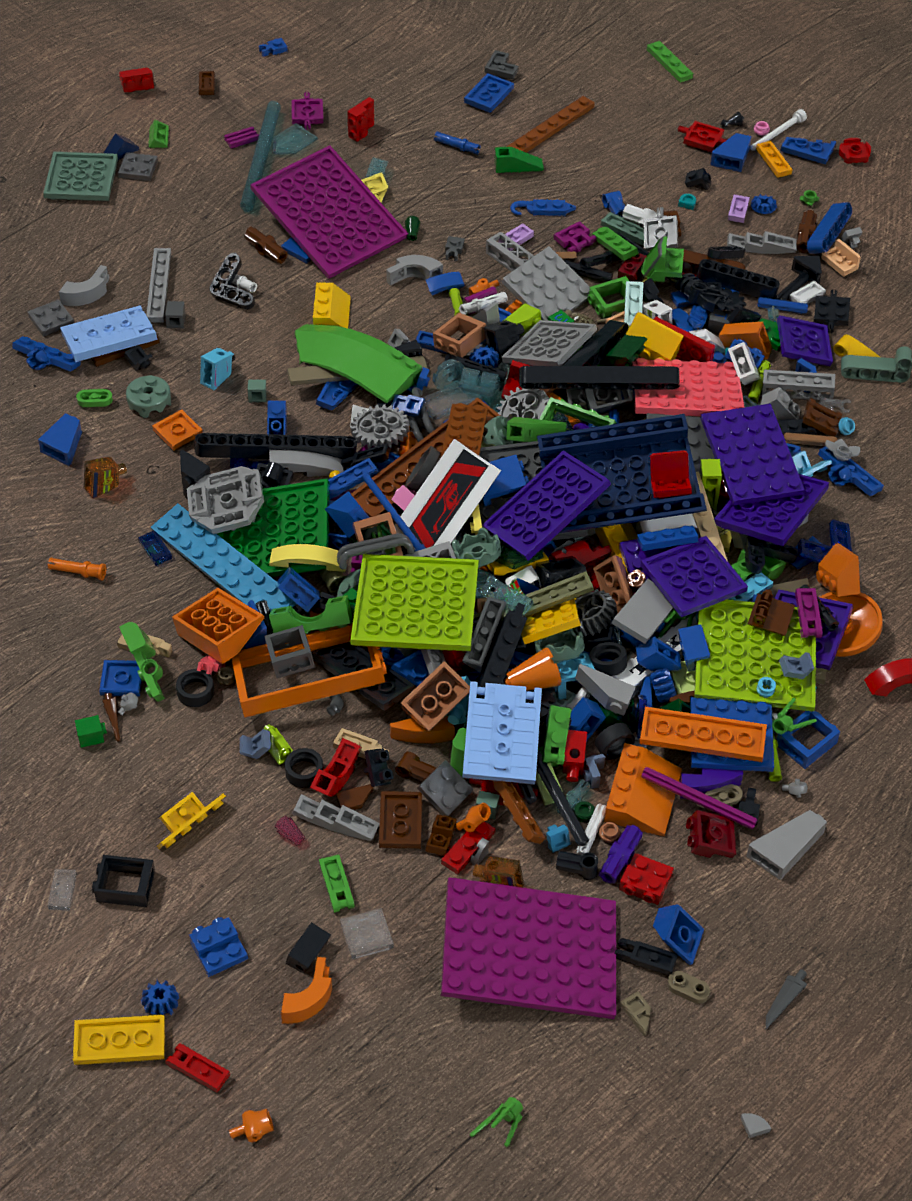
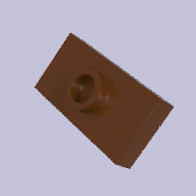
[199,71,215,95]

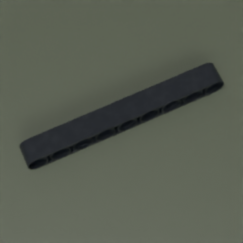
[519,366,680,390]
[194,433,357,459]

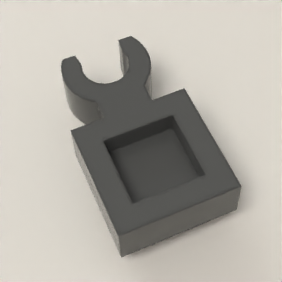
[445,236,465,261]

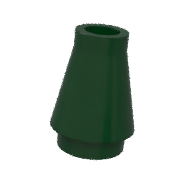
[405,216,421,241]

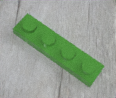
[647,41,693,83]
[592,226,639,261]

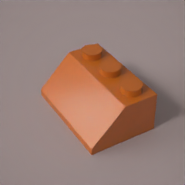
[816,543,860,597]

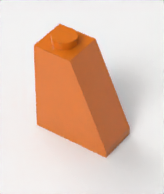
[719,321,772,360]

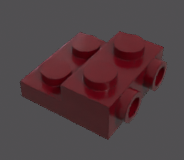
[686,810,736,858]

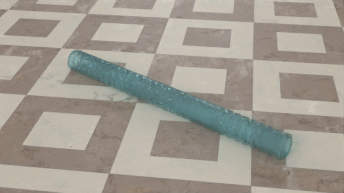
[240,101,281,212]

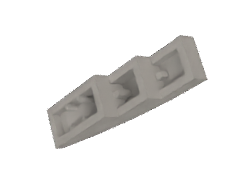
[727,231,796,254]
[269,450,343,477]
[292,794,380,841]

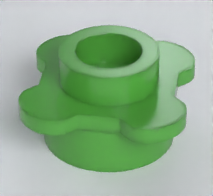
[800,190,819,206]

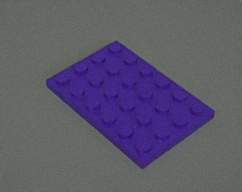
[700,404,805,506]
[482,451,611,561]
[714,474,829,546]

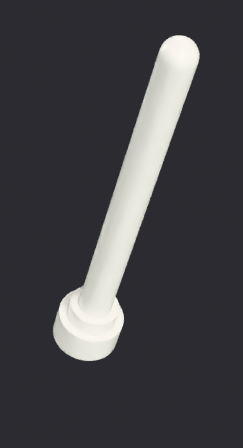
[750,109,807,151]

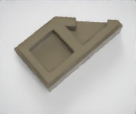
[620,991,651,1036]

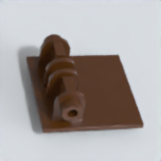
[747,589,795,636]

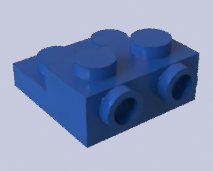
[189,917,248,977]

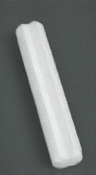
[577,803,606,855]

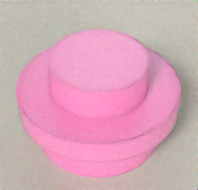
[754,121,770,136]

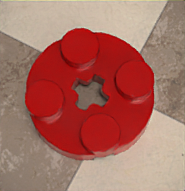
[839,138,871,164]

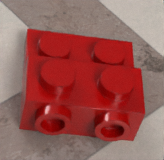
[347,97,374,142]
[619,853,674,905]

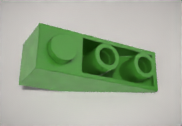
[507,417,567,442]

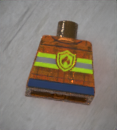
[84,457,127,499]
[473,856,524,888]

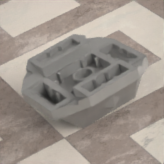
[187,466,264,534]

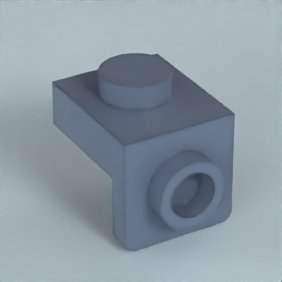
[779,652,814,679]
[240,729,271,759]
[583,754,605,789]

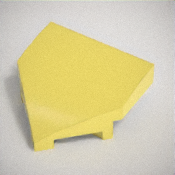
[361,172,388,202]

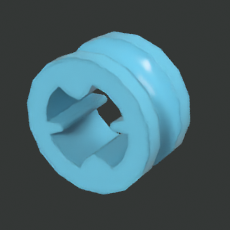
[756,677,776,697]

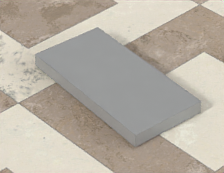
[612,579,674,644]

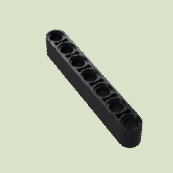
[563,320,628,366]

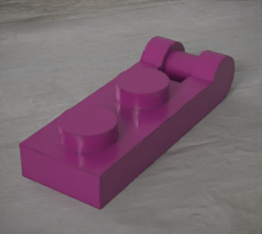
[795,588,822,638]

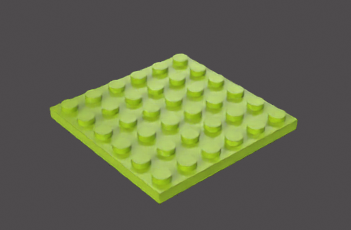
[350,554,479,651]
[694,599,816,712]

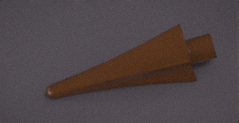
[102,693,120,742]

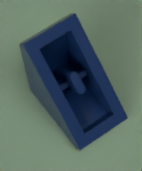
[104,133,139,160]

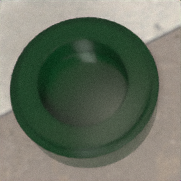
[574,801,595,822]

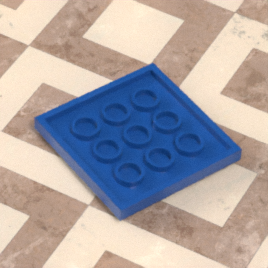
[690,697,774,772]

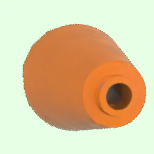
[504,648,562,691]

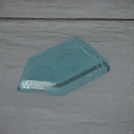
[273,124,318,154]

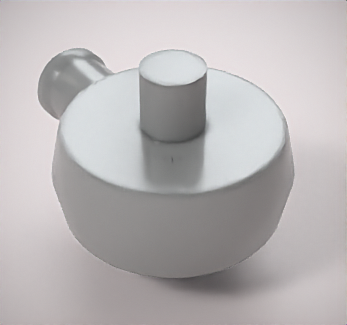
[117,692,138,716]
[782,779,808,798]

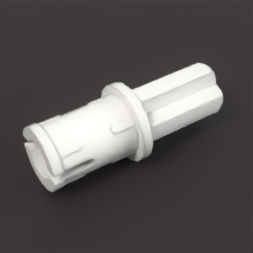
[227,274,257,293]

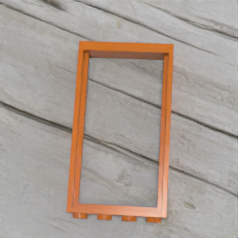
[231,623,387,718]

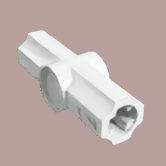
[622,204,657,228]

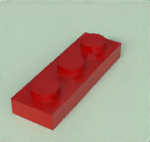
[441,821,496,875]

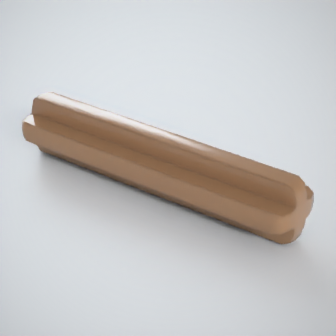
[784,432,837,447]

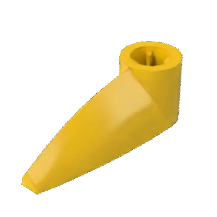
[833,334,880,357]

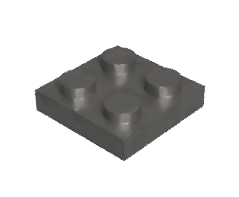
[118,152,158,181]
[28,299,74,337]
[417,760,474,816]

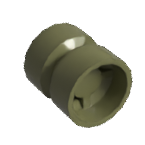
[318,569,348,594]

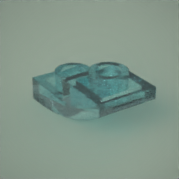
[365,157,388,178]

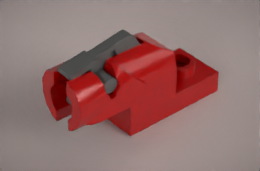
[549,540,612,568]

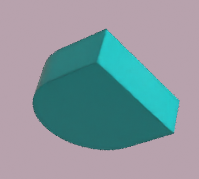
[678,194,696,210]

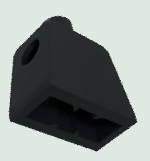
[484,321,524,361]

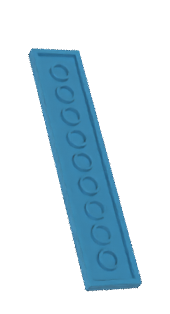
[150,503,297,612]

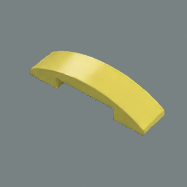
[269,544,346,572]

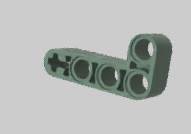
[841,346,912,383]

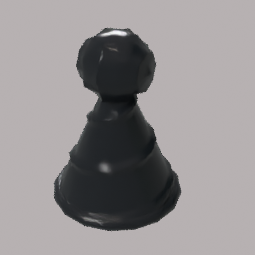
[720,111,744,128]

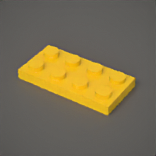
[73,1015,165,1065]

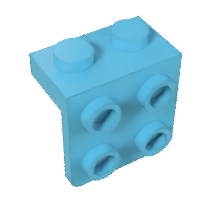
[553,653,595,700]

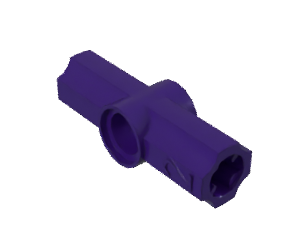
[599,825,643,884]

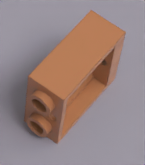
[433,312,486,357]
[353,512,403,557]

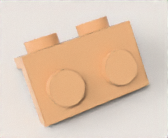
[821,239,861,277]

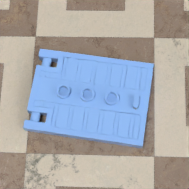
[60,305,157,362]
[462,682,542,784]

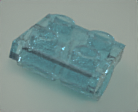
[458,367,500,398]

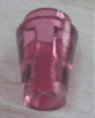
[275,815,305,846]

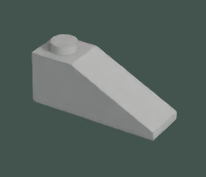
[575,664,636,716]

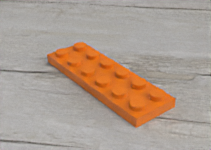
[639,707,767,762]

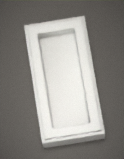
[789,281,826,304]

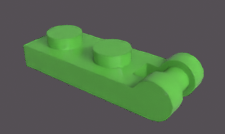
[542,705,571,765]
[319,855,355,913]

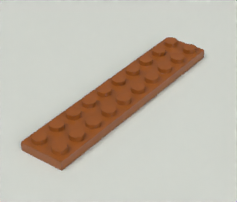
[351,397,501,517]

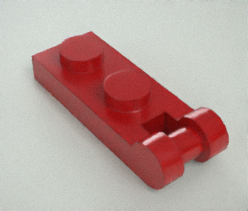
[165,1043,230,1093]

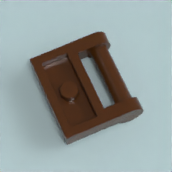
[803,398,842,437]

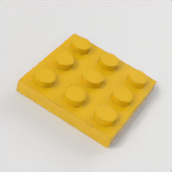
[521,598,581,644]

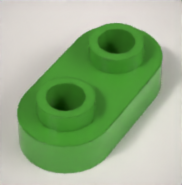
[76,389,113,407]

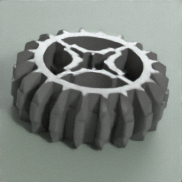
[572,589,618,637]

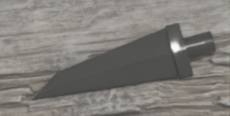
[766,969,807,1030]

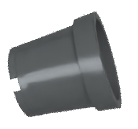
[405,446,441,491]

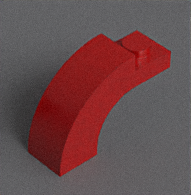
[864,658,912,697]
[310,738,362,797]

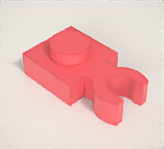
[197,655,226,674]

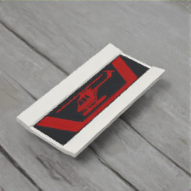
[394,439,501,550]

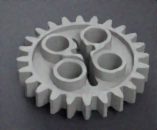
[497,387,550,420]
[351,404,410,449]

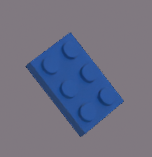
[464,73,514,113]

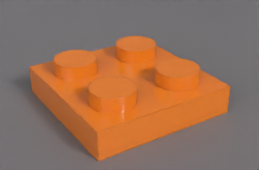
[152,409,203,451]

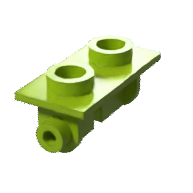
[264,724,293,765]

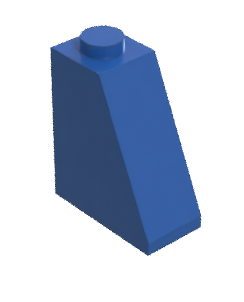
[710,133,752,172]
[38,413,82,466]

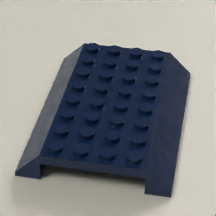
[537,414,707,534]

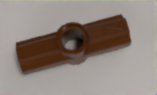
[796,210,817,253]
[244,226,288,264]

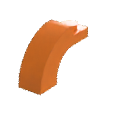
[281,957,332,1024]

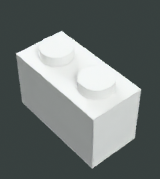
[728,342,761,386]

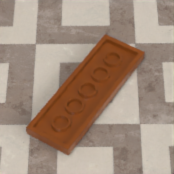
[440,403,488,459]

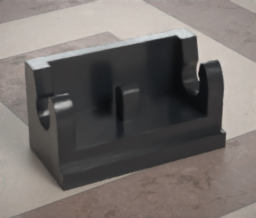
[285,922,331,973]

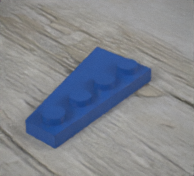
[316,380,358,411]

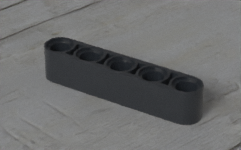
[696,259,780,299]

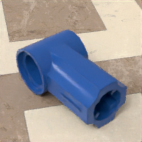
[602,191,625,218]

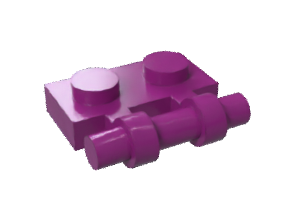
[554,221,597,253]

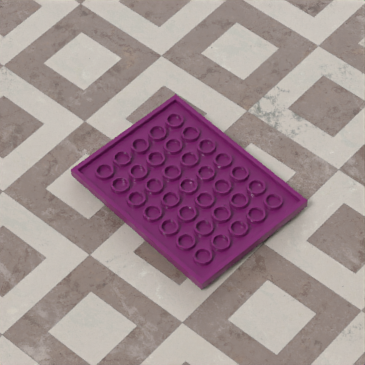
[250,145,408,279]
[441,877,616,1019]

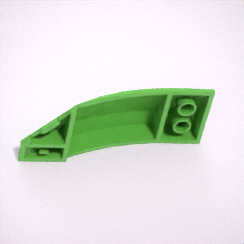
[294,324,422,403]

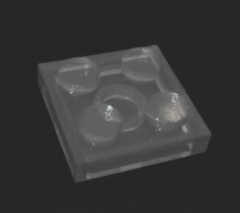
[340,908,394,960]

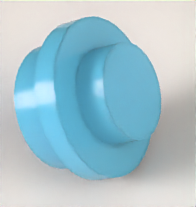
[838,417,855,435]

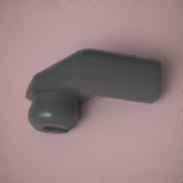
[326,694,344,716]

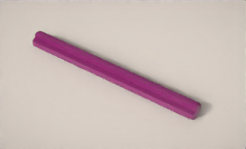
[641,767,757,829]

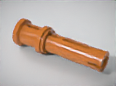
[48,557,107,580]

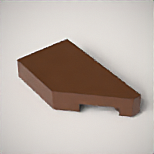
[336,784,374,810]

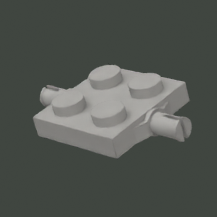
[644,207,678,251]

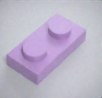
[728,195,750,223]
[499,223,534,251]

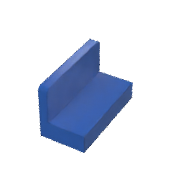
[678,624,710,671]

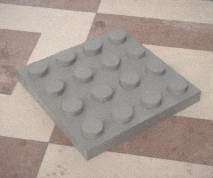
[501,246,590,321]
[502,320,597,366]

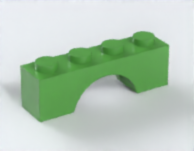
[269,595,353,634]

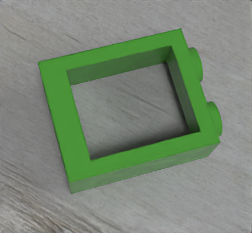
[588,276,629,319]

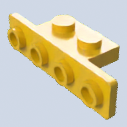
[157,792,226,849]

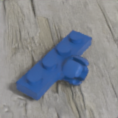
[12,336,81,372]
[818,447,884,496]

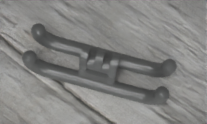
[403,387,435,442]
[337,533,415,570]

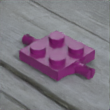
[292,92,323,130]

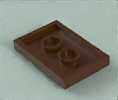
[379,791,422,849]

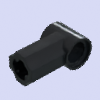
[556,851,598,880]

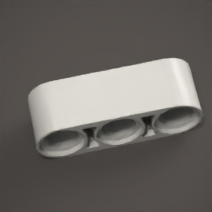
[640,514,697,533]

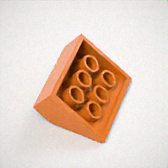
[172,588,264,664]
[604,743,682,837]

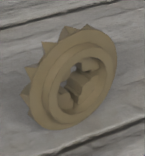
[570,312,596,325]

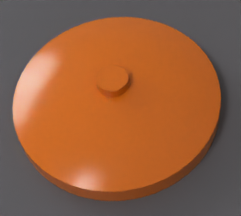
[820,592,883,657]

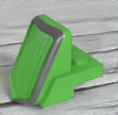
[640,236,684,282]

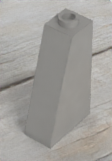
[746,810,827,880]

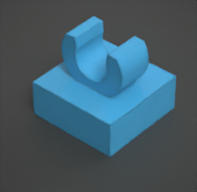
[546,824,571,853]

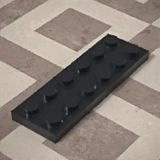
[311,641,415,711]

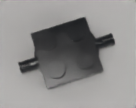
[814,289,850,334]

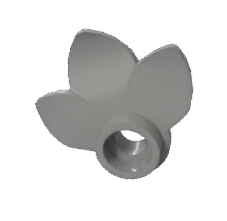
[825,439,860,461]

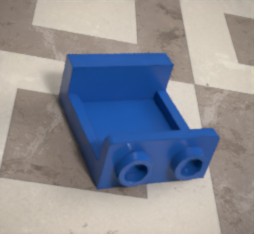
[482,455,529,506]

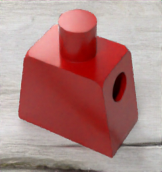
[563,730,587,782]

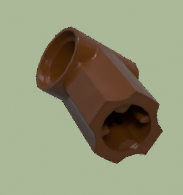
[395,751,436,782]

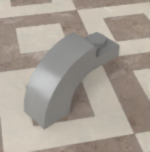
[386,255,443,285]
[59,265,109,306]

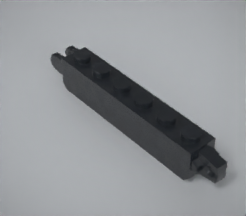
[463,602,527,729]

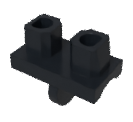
[363,748,394,787]

